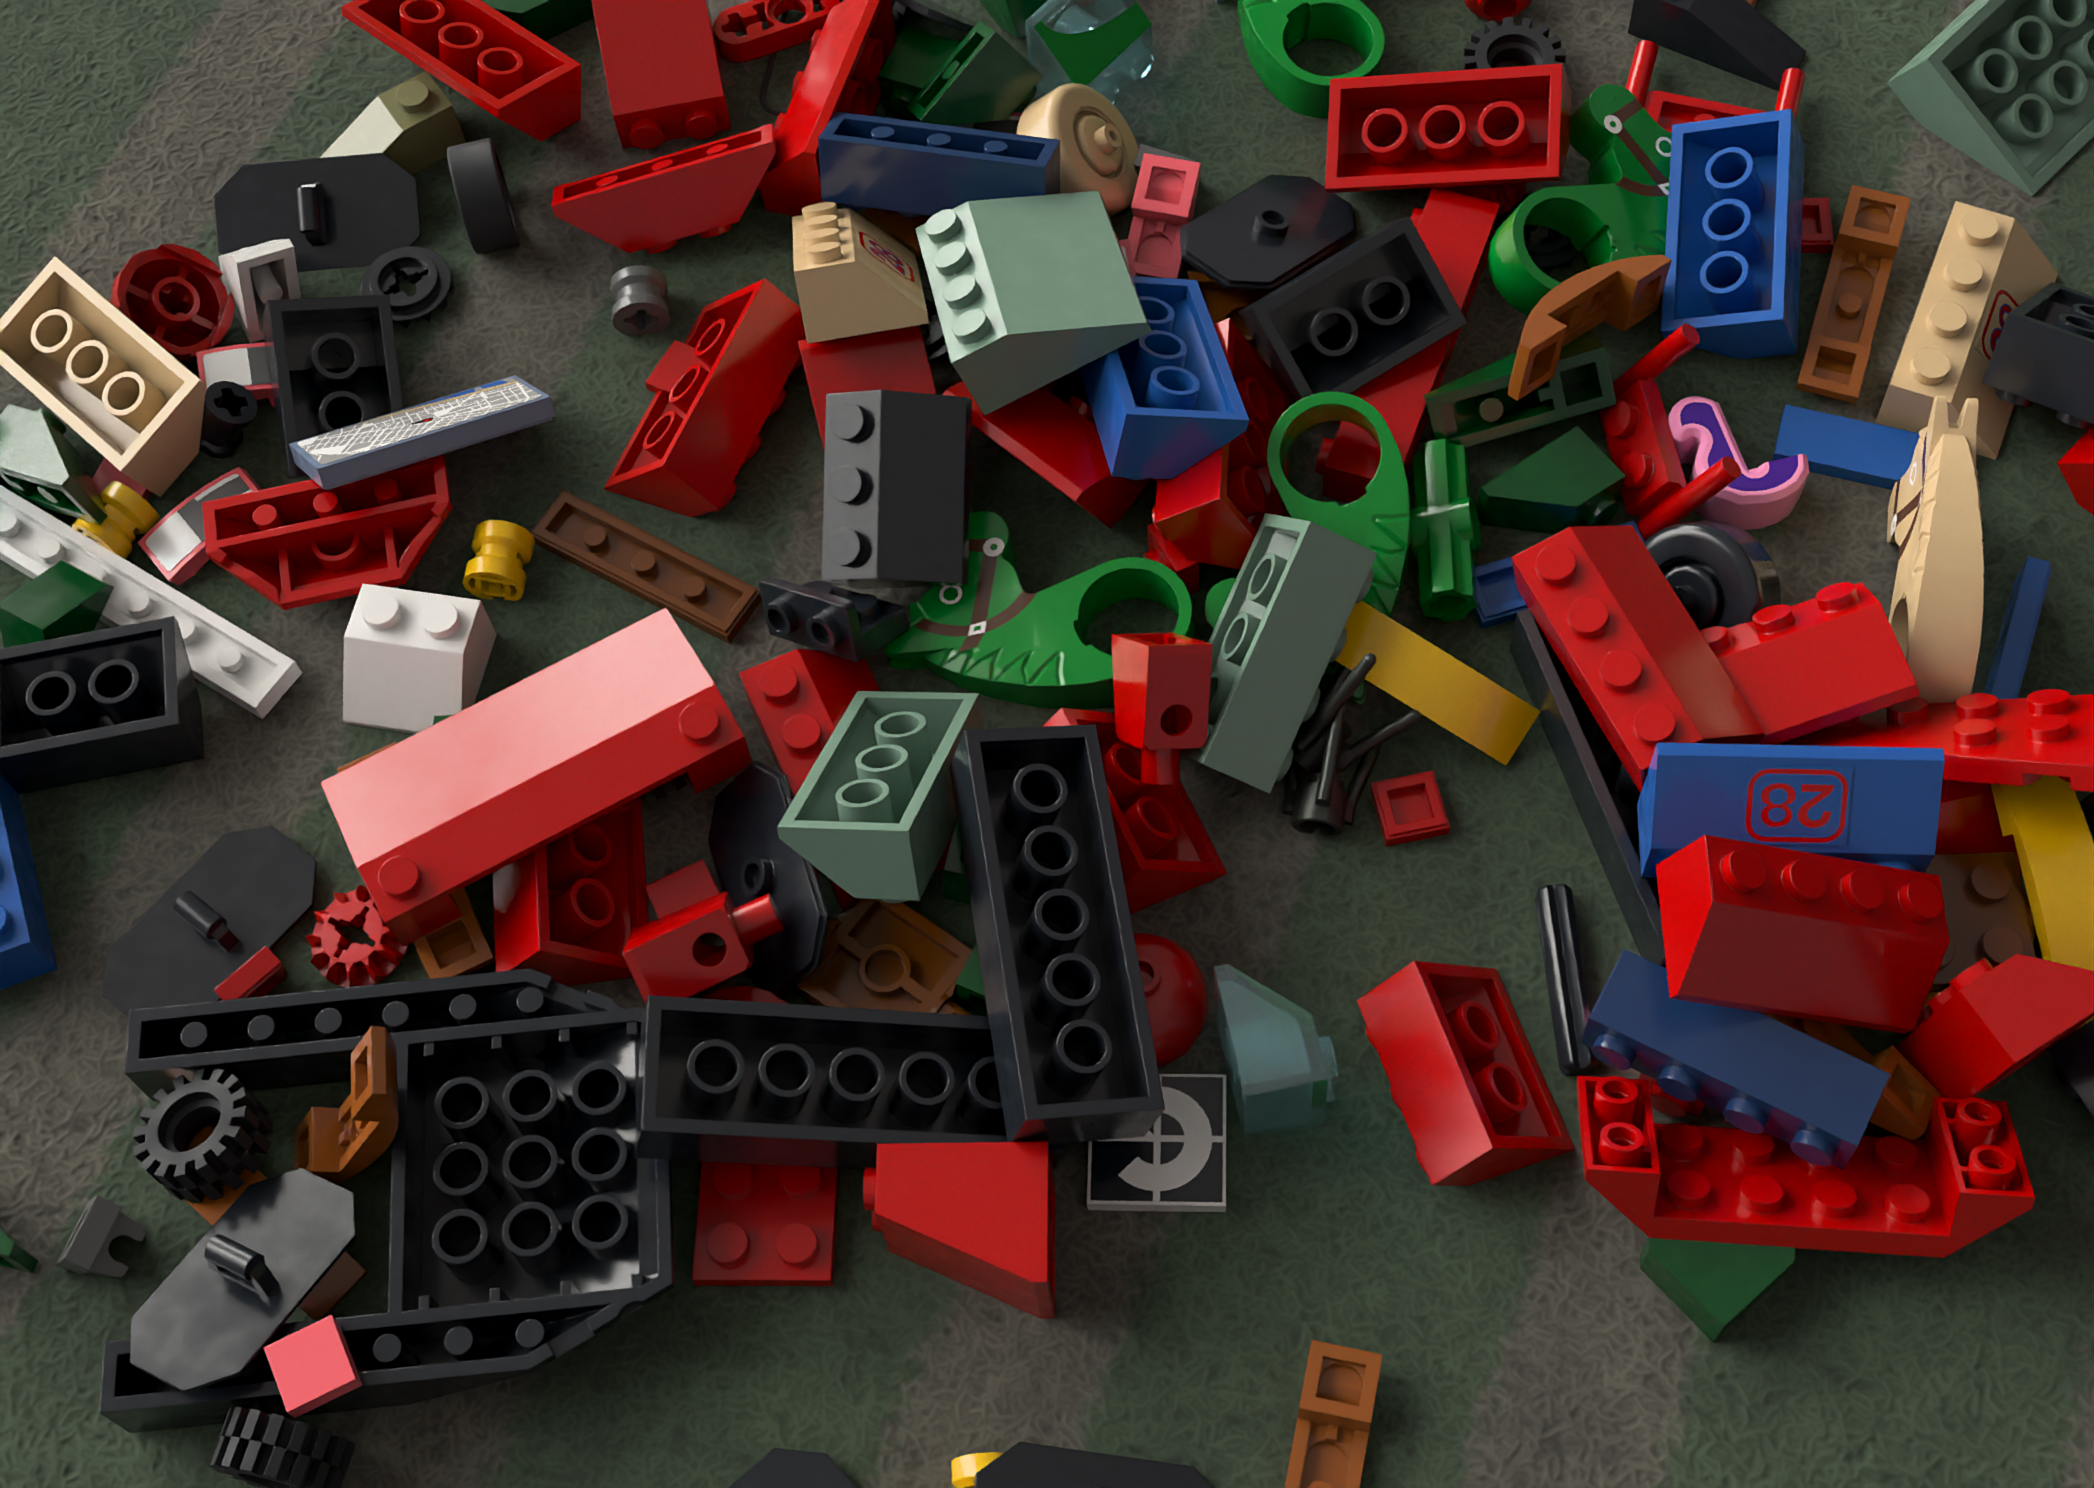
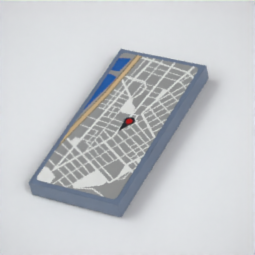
[289,375,556,490]

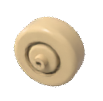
[1016,83,1139,217]

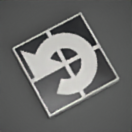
[1087,1074,1226,1212]

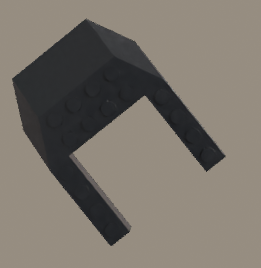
[99,969,675,1433]

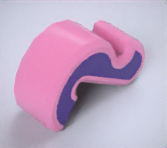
[1668,396,1809,530]

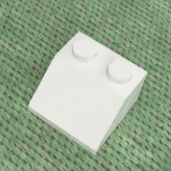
[343,584,497,734]

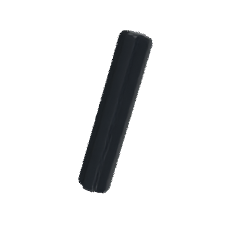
[1535,884,1598,1076]

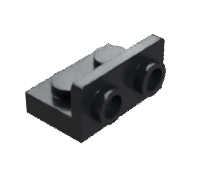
[759,576,909,663]

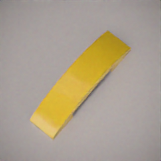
[1335,601,1541,765]
[1991,775,2094,1028]

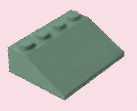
[1887,0,2094,196]
[915,191,1152,416]

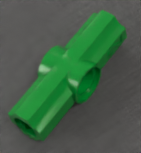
[1410,439,1482,622]

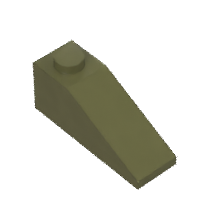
[320,71,466,175]

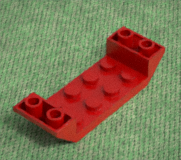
[1576,1076,2035,1258]

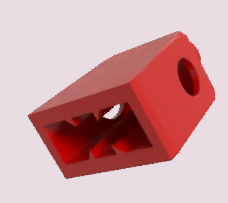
[1111,632,1212,785]
[622,891,785,1004]

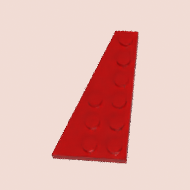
[1777,689,2094,792]

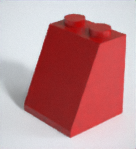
[591,0,732,149]
[798,325,936,453]
[863,1141,1056,1319]

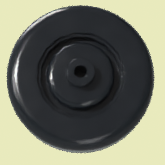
[1644,521,1781,631]

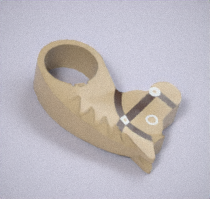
[1887,395,1984,704]

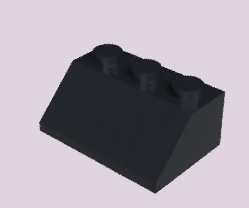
[1238,216,1467,401]
[821,390,972,589]
[0,616,204,794]

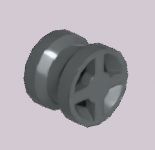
[610,265,671,336]

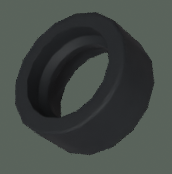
[447,138,520,254]

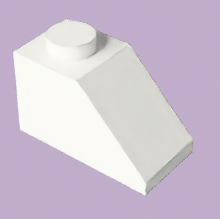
[218,239,301,343]

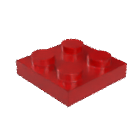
[692,1161,840,1286]

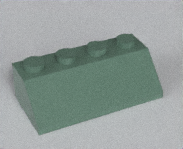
[1180,513,1377,794]
[777,691,984,903]

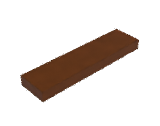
[530,490,762,644]

